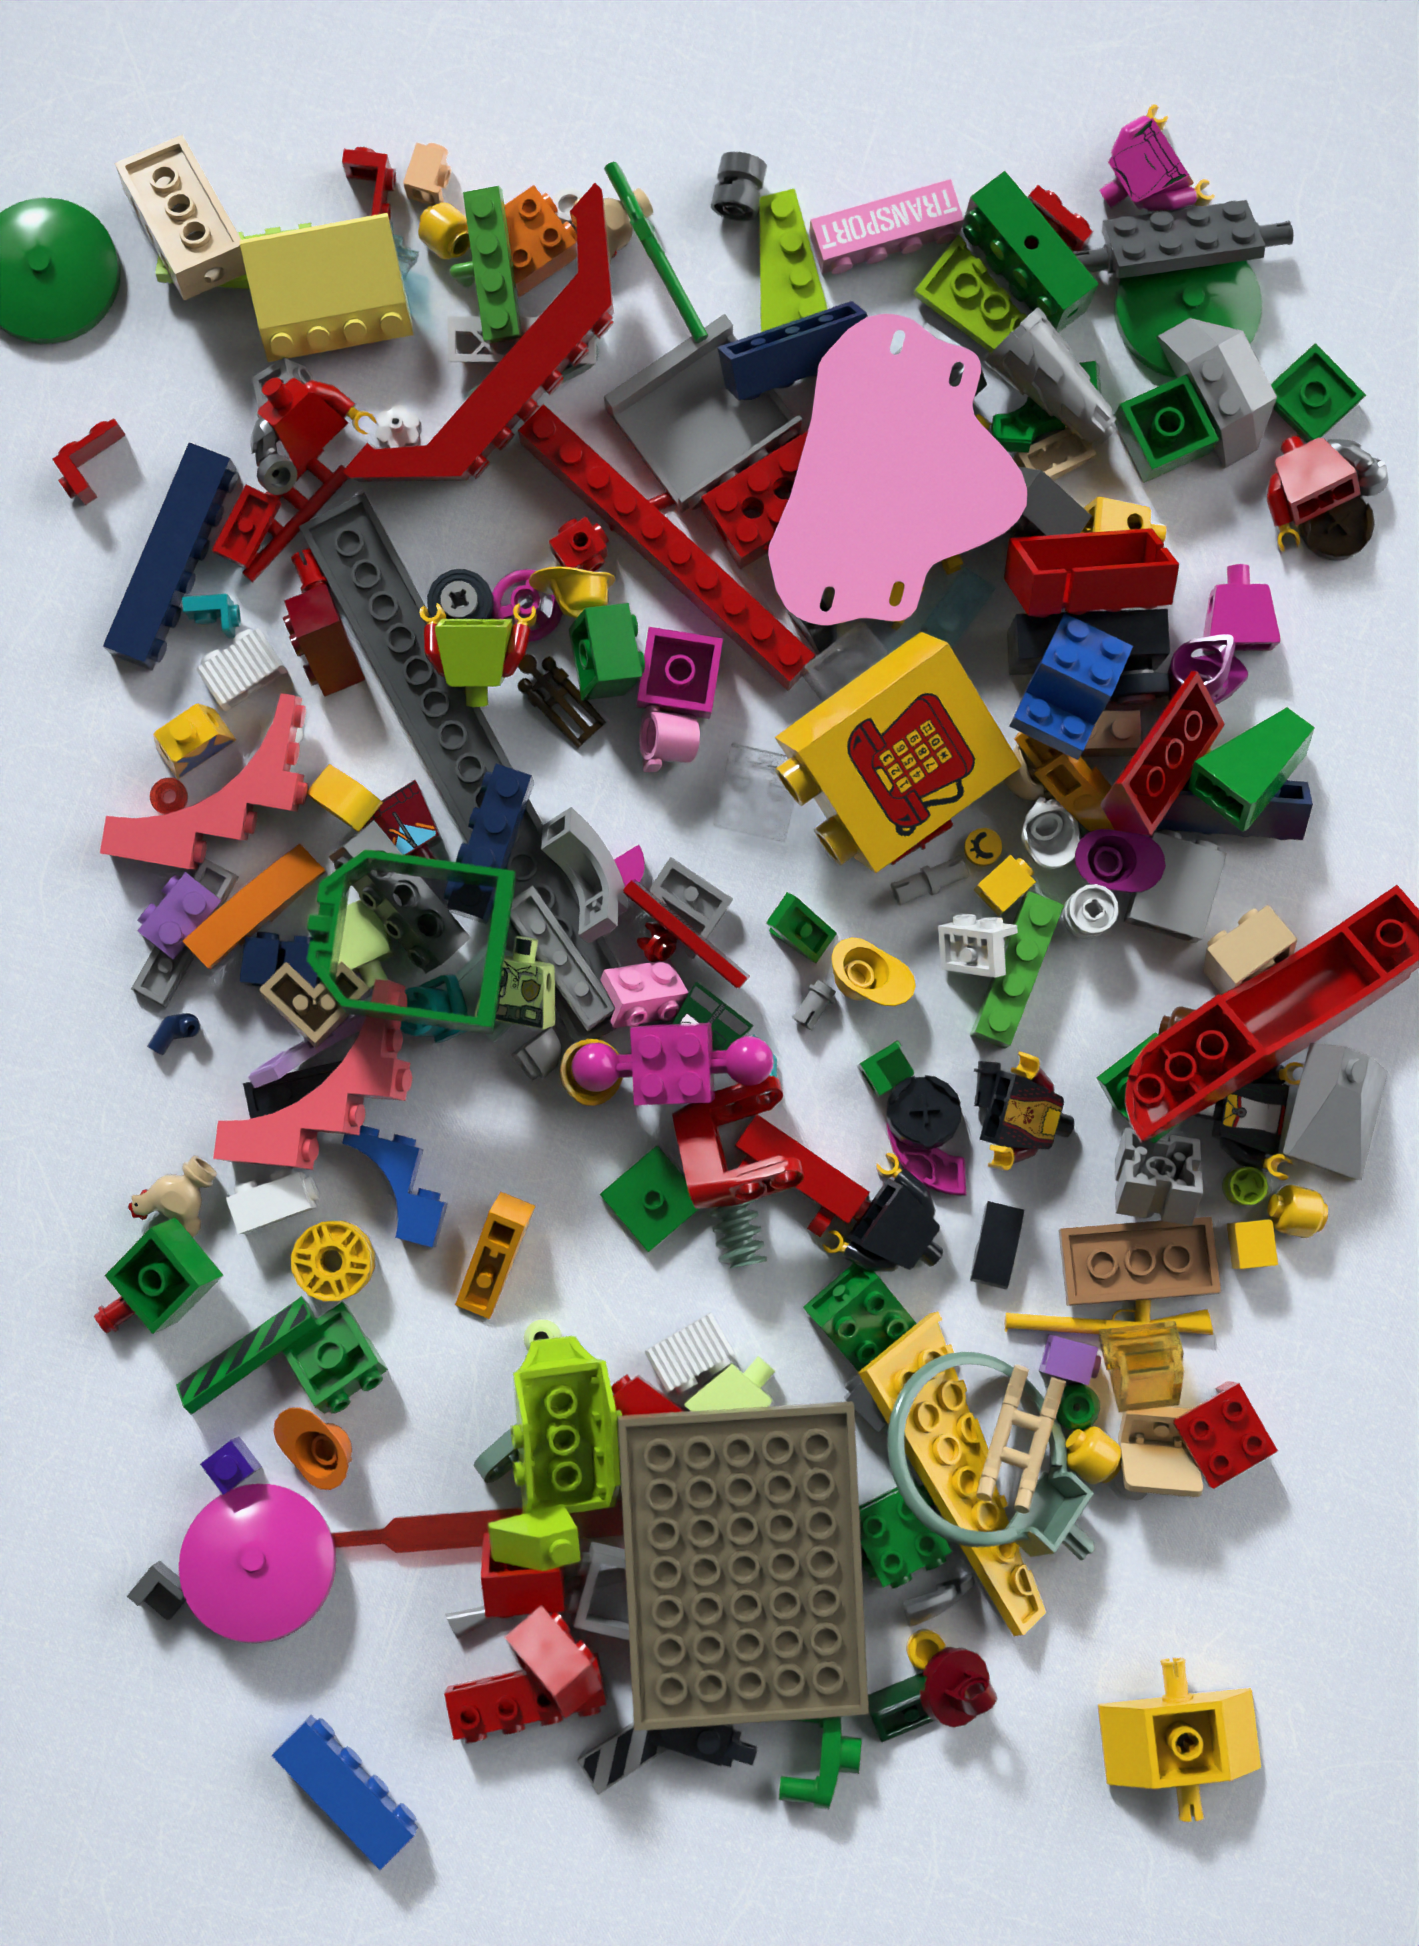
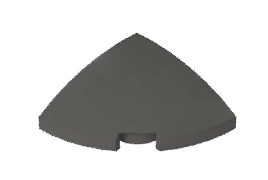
[903,1574,975,1627]

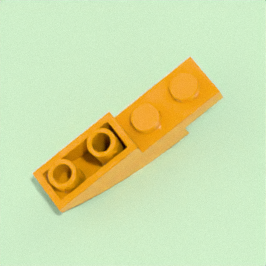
[1014,732,1118,832]

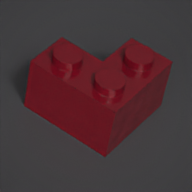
[283,584,366,697]

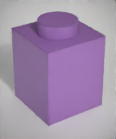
[1039,1334,1101,1385]

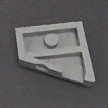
[650,857,733,959]

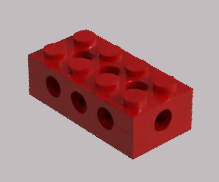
[701,431,808,570]

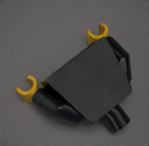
[822,1153,943,1272]

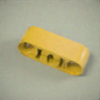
[307,764,383,832]

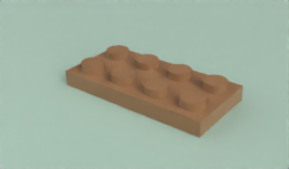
[1058,1216,1221,1306]

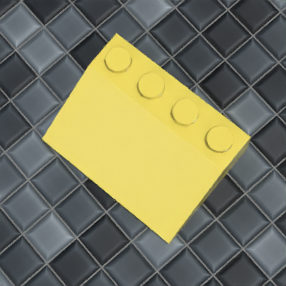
[240,213,413,362]

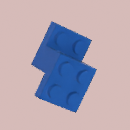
[1009,613,1133,760]

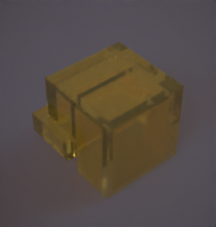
[1099,1321,1184,1412]

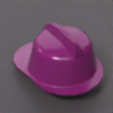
[1075,829,1166,892]

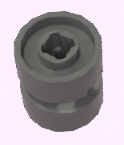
[711,151,767,221]

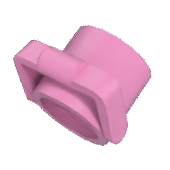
[639,705,700,772]

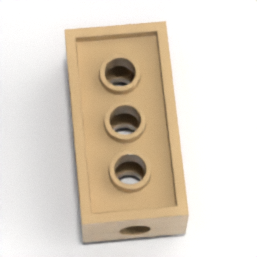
[115,135,246,301]

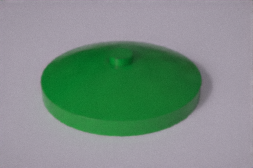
[0,197,121,344]
[1114,260,1262,378]

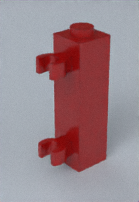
[735,1114,870,1237]

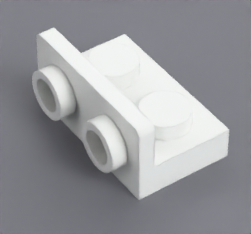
[938,914,1018,978]

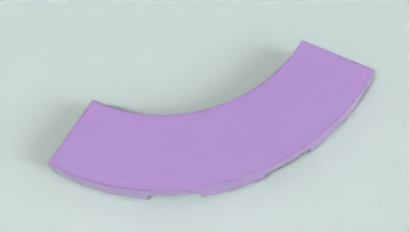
[248,1014,366,1088]

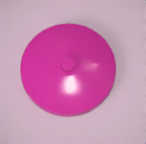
[179,1484,336,1643]

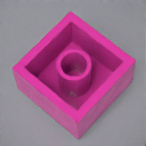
[636,627,723,719]

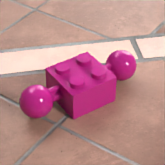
[572,1023,774,1105]

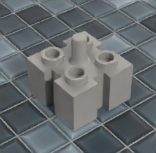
[1115,1128,1203,1226]

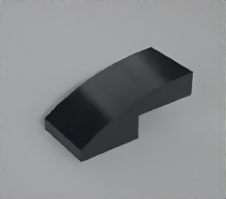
[970,1201,1025,1290]

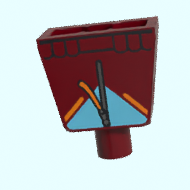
[363,780,442,860]

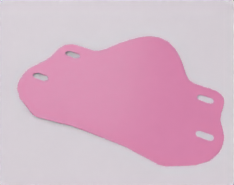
[768,314,1027,626]

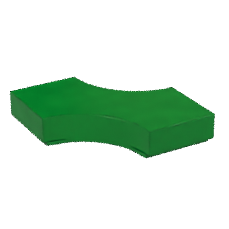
[991,396,1065,453]

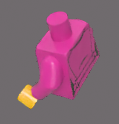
[1099,104,1215,211]

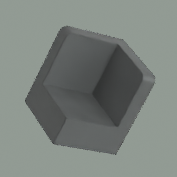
[127,1561,186,1620]

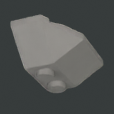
[1156,318,1277,468]

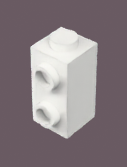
[226,1168,319,1234]

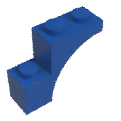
[342,1125,448,1247]

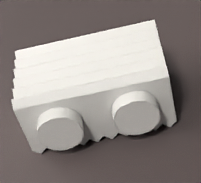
[196,628,288,712]
[645,1312,734,1394]

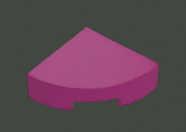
[614,844,645,897]

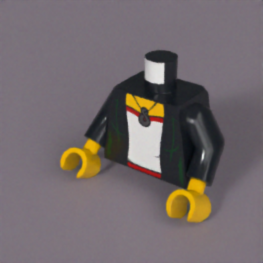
[1195,1062,1304,1180]

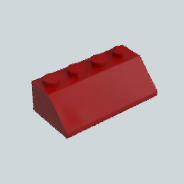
[1100,671,1225,836]

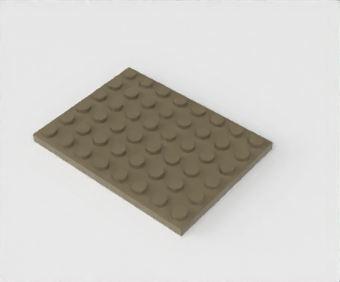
[618,1401,869,1731]

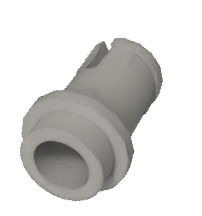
[792,980,836,1030]

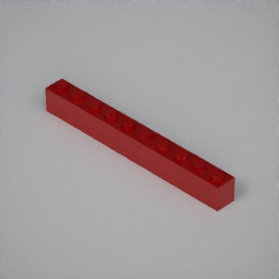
[518,404,815,691]

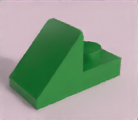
[766,892,837,964]

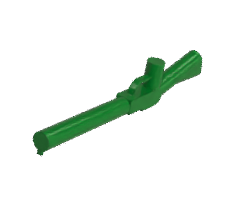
[604,162,708,343]

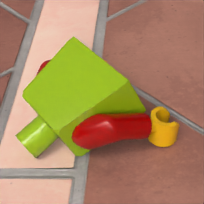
[419,603,536,707]

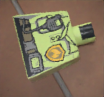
[475,936,555,1029]

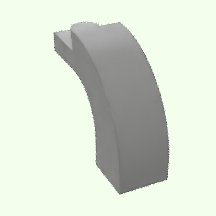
[541,807,628,944]

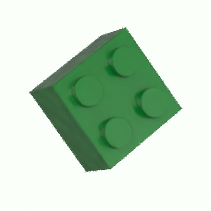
[1114,374,1219,483]
[568,603,645,701]
[104,1217,224,1334]

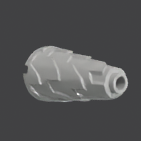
[984,307,1117,445]

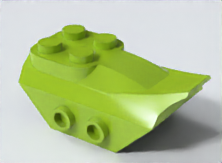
[511,1335,622,1514]

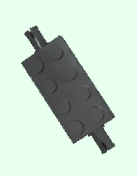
[1072,200,1294,279]

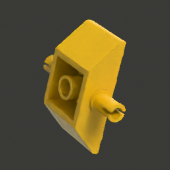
[1097,1658,1261,1822]

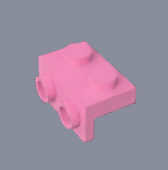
[600,959,689,1028]

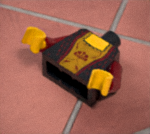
[979,1051,1075,1171]

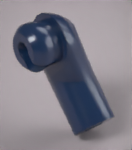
[147,1013,201,1055]

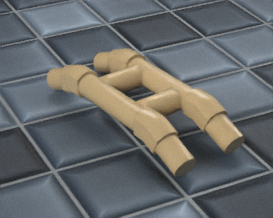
[976,1365,1066,1514]

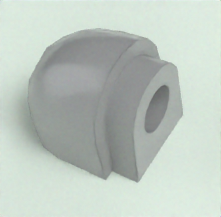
[511,1027,561,1081]

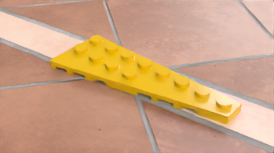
[858,1311,1046,1636]

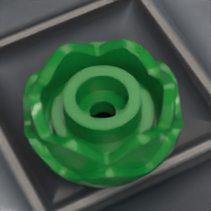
[1056,1382,1100,1431]

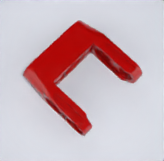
[672,1076,804,1209]

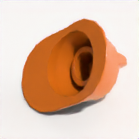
[273,1408,352,1490]

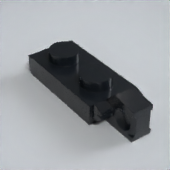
[647,1724,757,1767]

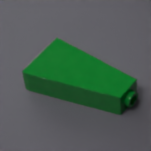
[1187,707,1315,832]

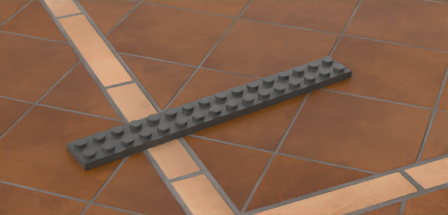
[298,493,619,1043]

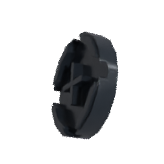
[886,1075,962,1150]

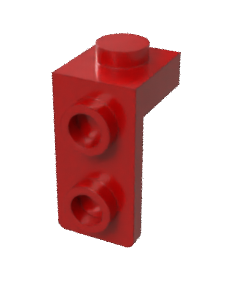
[342,147,396,221]
[52,419,126,506]

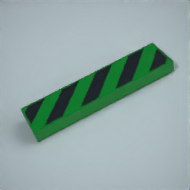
[176,1296,318,1415]

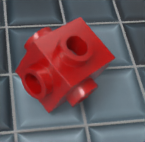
[549,516,609,572]

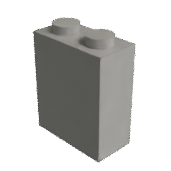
[1123,829,1227,943]

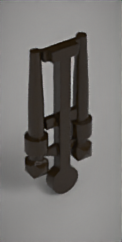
[517,654,607,748]

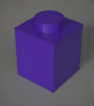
[200,1436,262,1495]

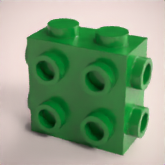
[859,1478,952,1589]

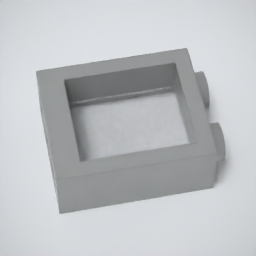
[567,1541,629,1640]

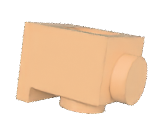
[403,142,451,206]

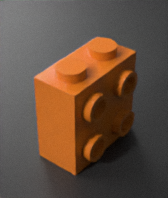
[505,185,578,297]

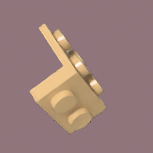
[1118,1403,1203,1497]

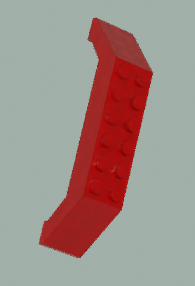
[343,183,614,482]

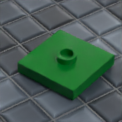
[1271,343,1366,443]
[600,1145,699,1252]

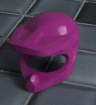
[1167,634,1249,706]

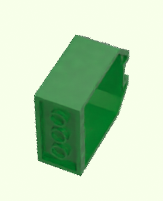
[307,849,515,1035]

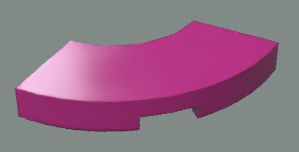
[886,1123,966,1196]

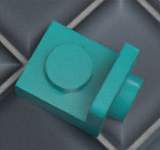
[182,594,241,638]

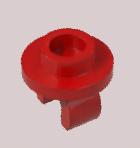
[636,922,677,962]

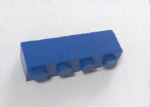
[271,1715,418,1870]

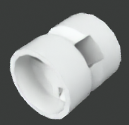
[1062,884,1119,939]

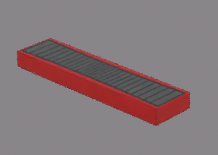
[623,879,750,988]

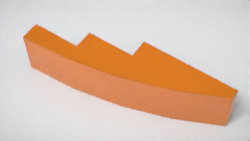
[182,844,326,970]

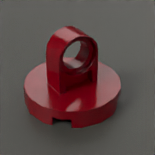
[920,1647,997,1728]

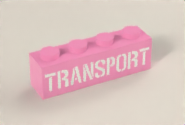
[809,179,964,274]

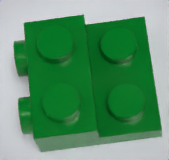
[282,1301,388,1414]

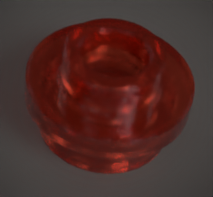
[150,778,188,815]

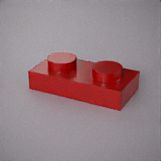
[1028,185,1093,252]
[212,484,281,569]

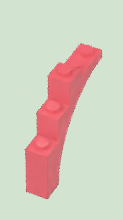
[100,693,308,869]
[213,979,412,1170]

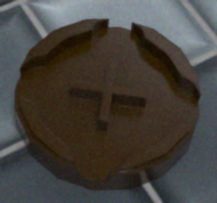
[1299,495,1375,561]

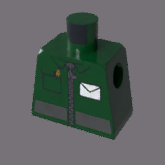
[673,981,753,1051]

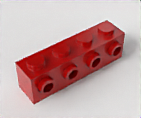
[444,1652,608,1743]

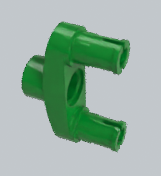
[779,1716,862,1809]

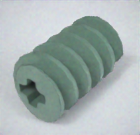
[710,1199,767,1268]

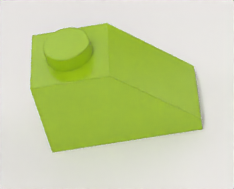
[488,1504,581,1571]

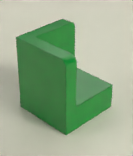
[857,1040,914,1097]

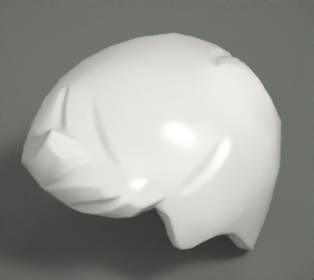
[1021,797,1080,869]

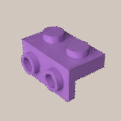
[137,872,222,960]

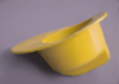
[529,567,615,619]
[831,937,916,1006]

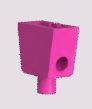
[1202,564,1280,651]

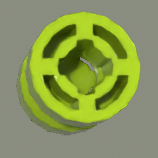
[1222,1167,1268,1205]

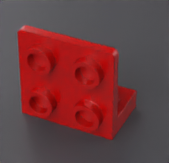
[1173,1381,1278,1488]

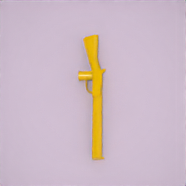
[1004,1300,1213,1343]

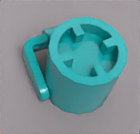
[400,974,468,1043]

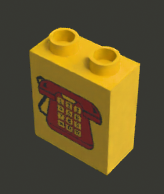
[774,631,1022,873]

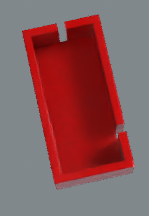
[1004,528,1180,618]

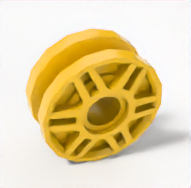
[291,1221,375,1301]

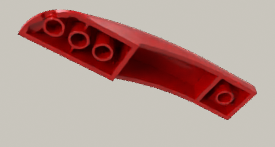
[1125,885,1419,1143]

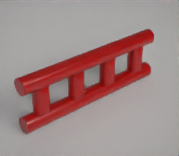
[224,448,349,583]

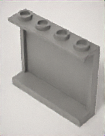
[604,314,802,513]

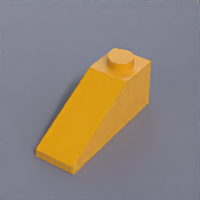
[455,1191,535,1319]

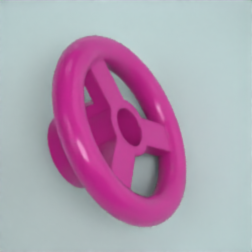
[491,569,563,642]

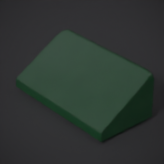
[868,1672,934,1743]

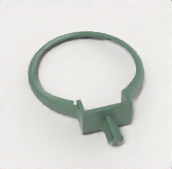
[887,1352,1095,1560]

